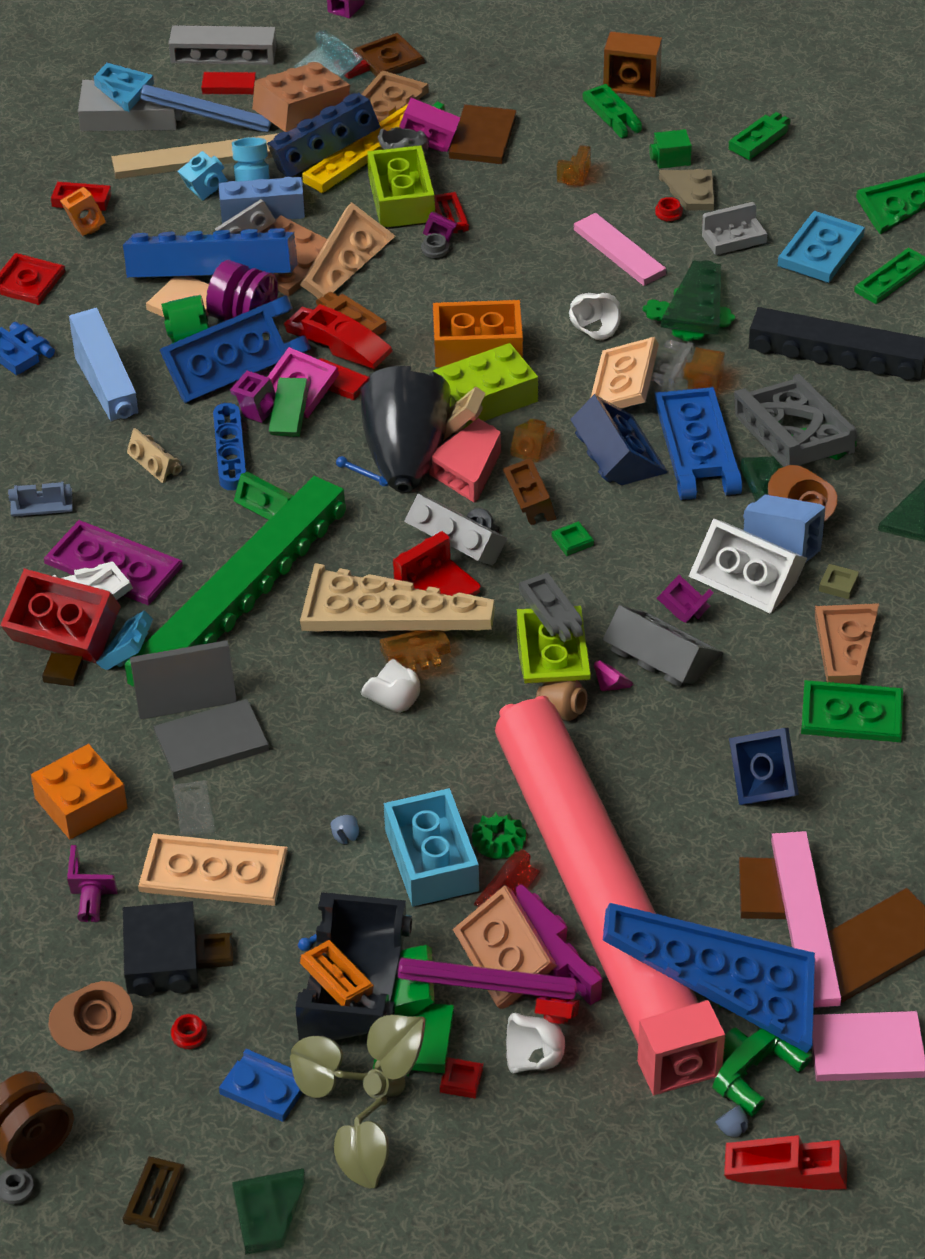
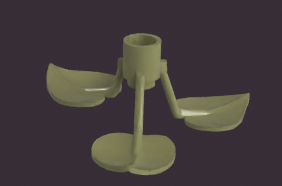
[290,1015,425,1188]

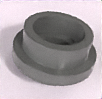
[421,233,449,258]
[0,1169,34,1204]

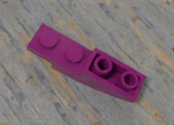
[516,884,603,1006]

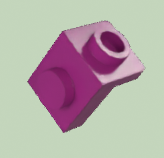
[657,575,714,623]

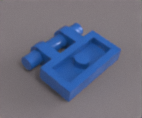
[0,322,55,376]

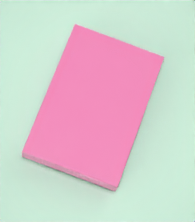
[812,1011,925,1081]

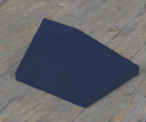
[729,728,799,805]

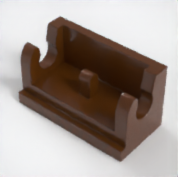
[503,458,557,525]

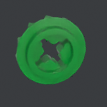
[472,811,526,859]

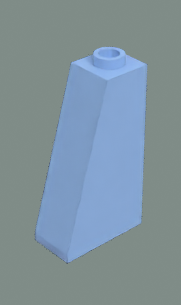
[69,307,138,421]

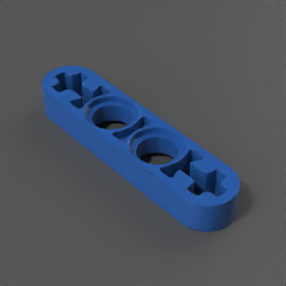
[213,403,246,490]

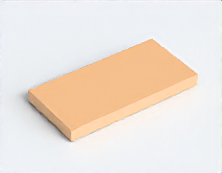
[138,833,288,906]

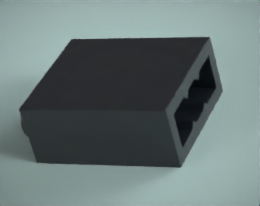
[123,901,199,996]

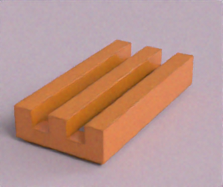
[300,940,374,1006]

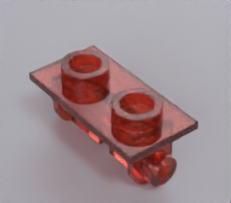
[474,850,540,907]

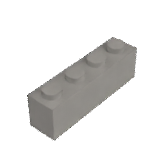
[169,25,277,65]

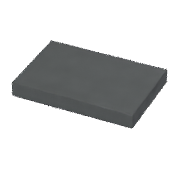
[130,640,237,719]
[153,699,269,779]

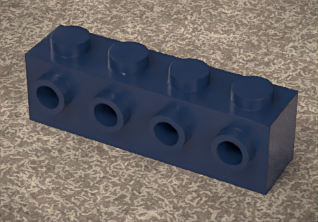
[267,93,381,177]

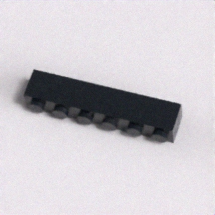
[748,307,925,381]

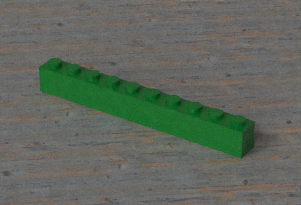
[125,476,346,687]

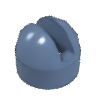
[330,815,359,844]
[715,1105,748,1137]

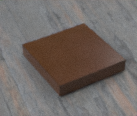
[353,33,424,77]
[739,857,786,919]

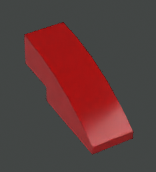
[724,1135,847,1190]

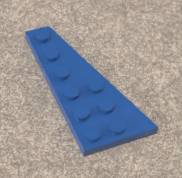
[603,903,815,1053]

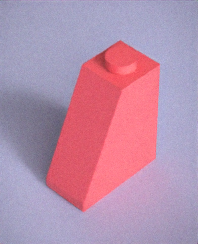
[429,418,501,502]

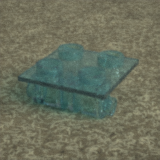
[294,31,363,78]

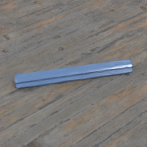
[141,85,271,132]

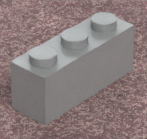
[404,494,507,565]

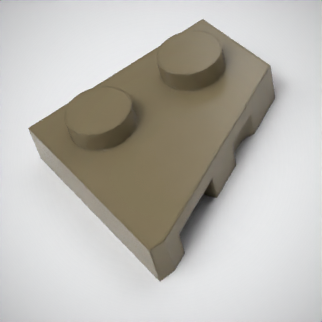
[659,169,714,210]

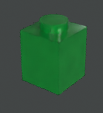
[649,129,692,169]

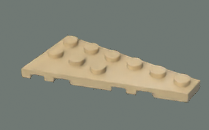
[300,563,495,632]

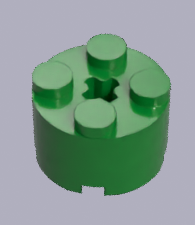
[161,295,209,344]

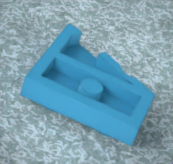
[94,63,154,112]

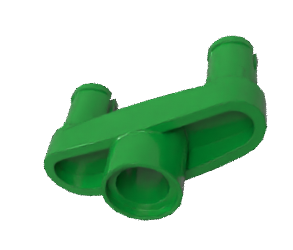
[712,1027,813,1117]

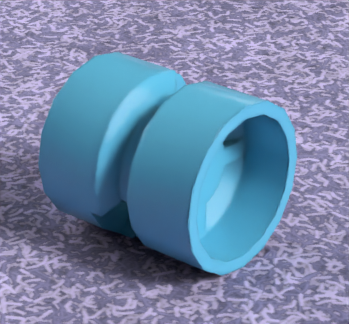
[232,137,270,182]

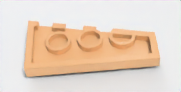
[300,203,395,299]

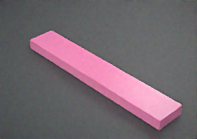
[771,831,841,1008]

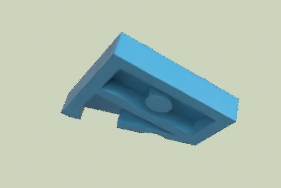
[96,611,153,670]

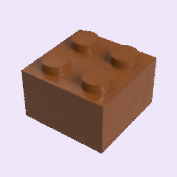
[603,31,662,98]

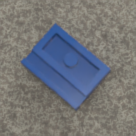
[219,1049,302,1122]

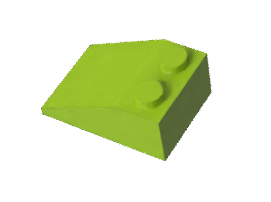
[517,606,590,683]

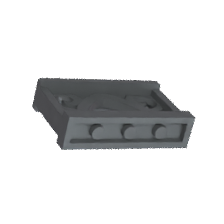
[734,374,858,467]

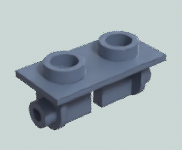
[8,481,72,517]

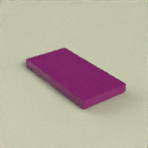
[44,520,183,606]

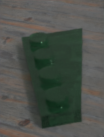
[661,260,721,335]

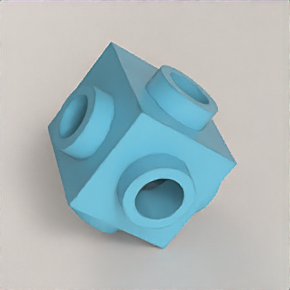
[178,151,227,201]

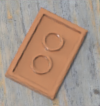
[453,885,557,1009]

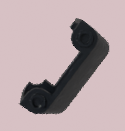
[295,892,412,1041]

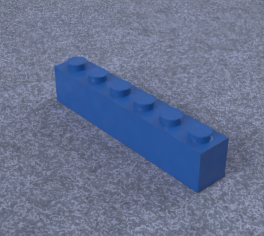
[123,228,298,277]

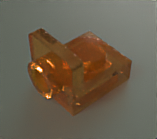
[557,145,591,186]

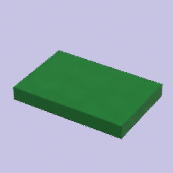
[801,680,903,743]

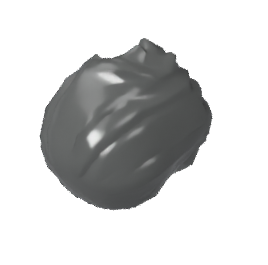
[377,127,429,157]

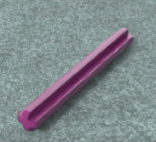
[398,958,577,1000]

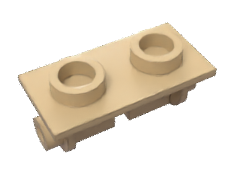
[127,428,182,483]

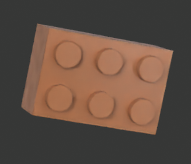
[252,62,350,132]

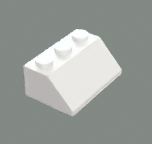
[689,519,807,613]

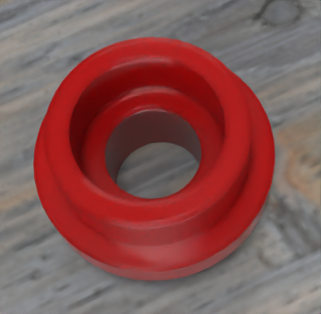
[655,197,683,221]
[171,1014,207,1049]

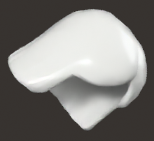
[569,293,621,340]
[361,659,420,713]
[506,1013,565,1073]

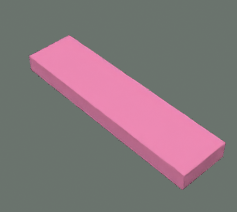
[574,213,666,286]

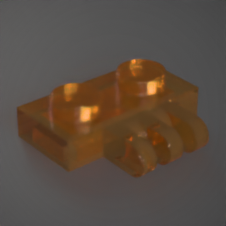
[379,630,451,672]

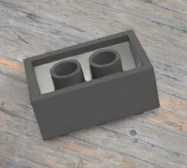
[603,605,723,687]

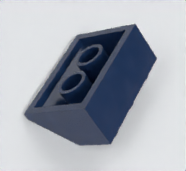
[570,394,668,485]

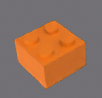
[31,744,128,840]

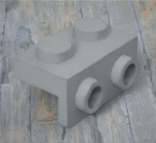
[215,199,276,234]
[702,202,767,255]

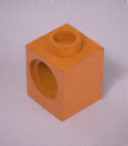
[60,187,106,236]

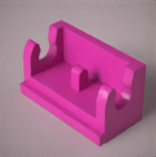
[399,98,460,152]

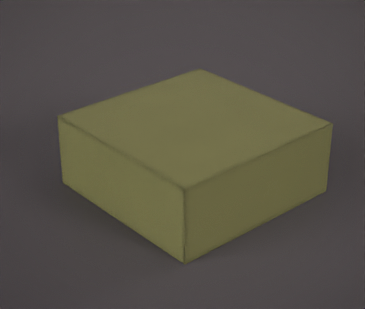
[819,564,859,599]

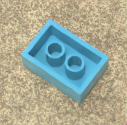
[384,788,479,907]

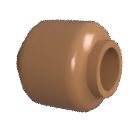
[536,680,587,721]

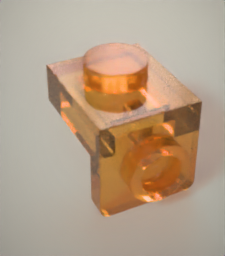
[510,419,555,463]

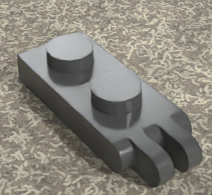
[519,572,583,642]

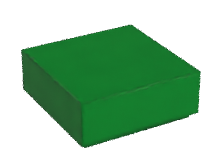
[552,521,594,556]

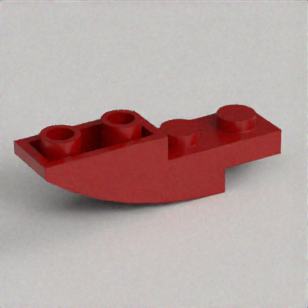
[284,304,393,369]

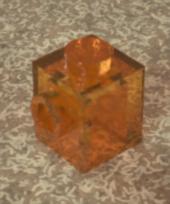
[683,347,725,394]

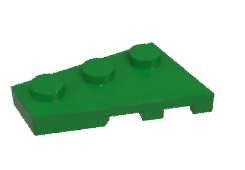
[856,172,925,234]

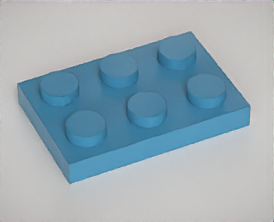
[778,211,865,283]

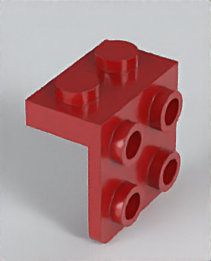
[393,531,480,596]

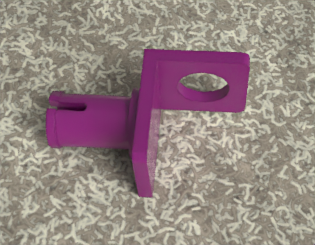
[67,845,118,922]

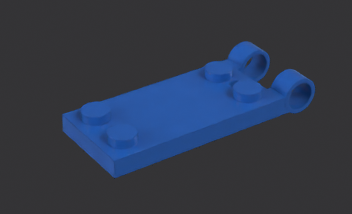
[160,295,311,403]
[655,387,742,500]

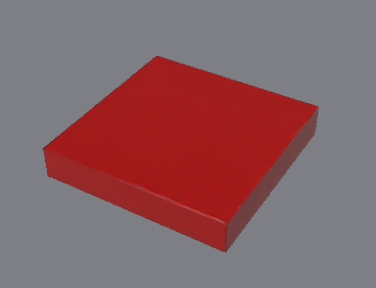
[0,253,66,305]

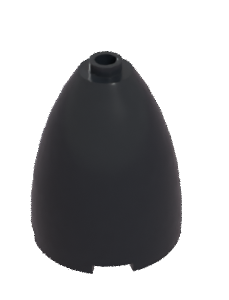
[361,366,451,493]

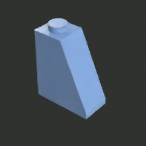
[743,495,825,563]

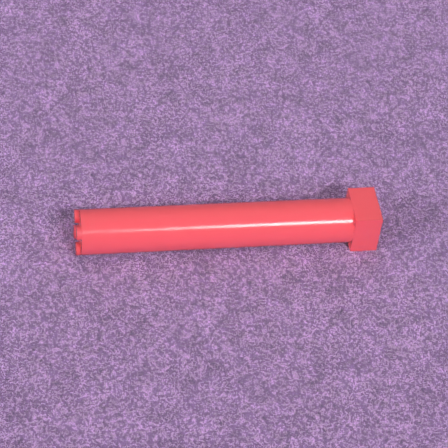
[495,696,725,1096]

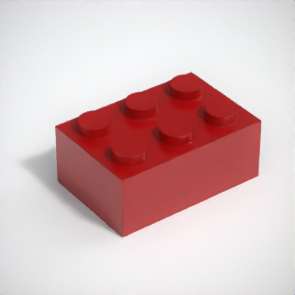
[0,569,121,664]

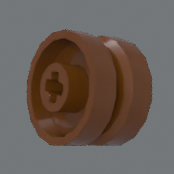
[0,1071,74,1169]

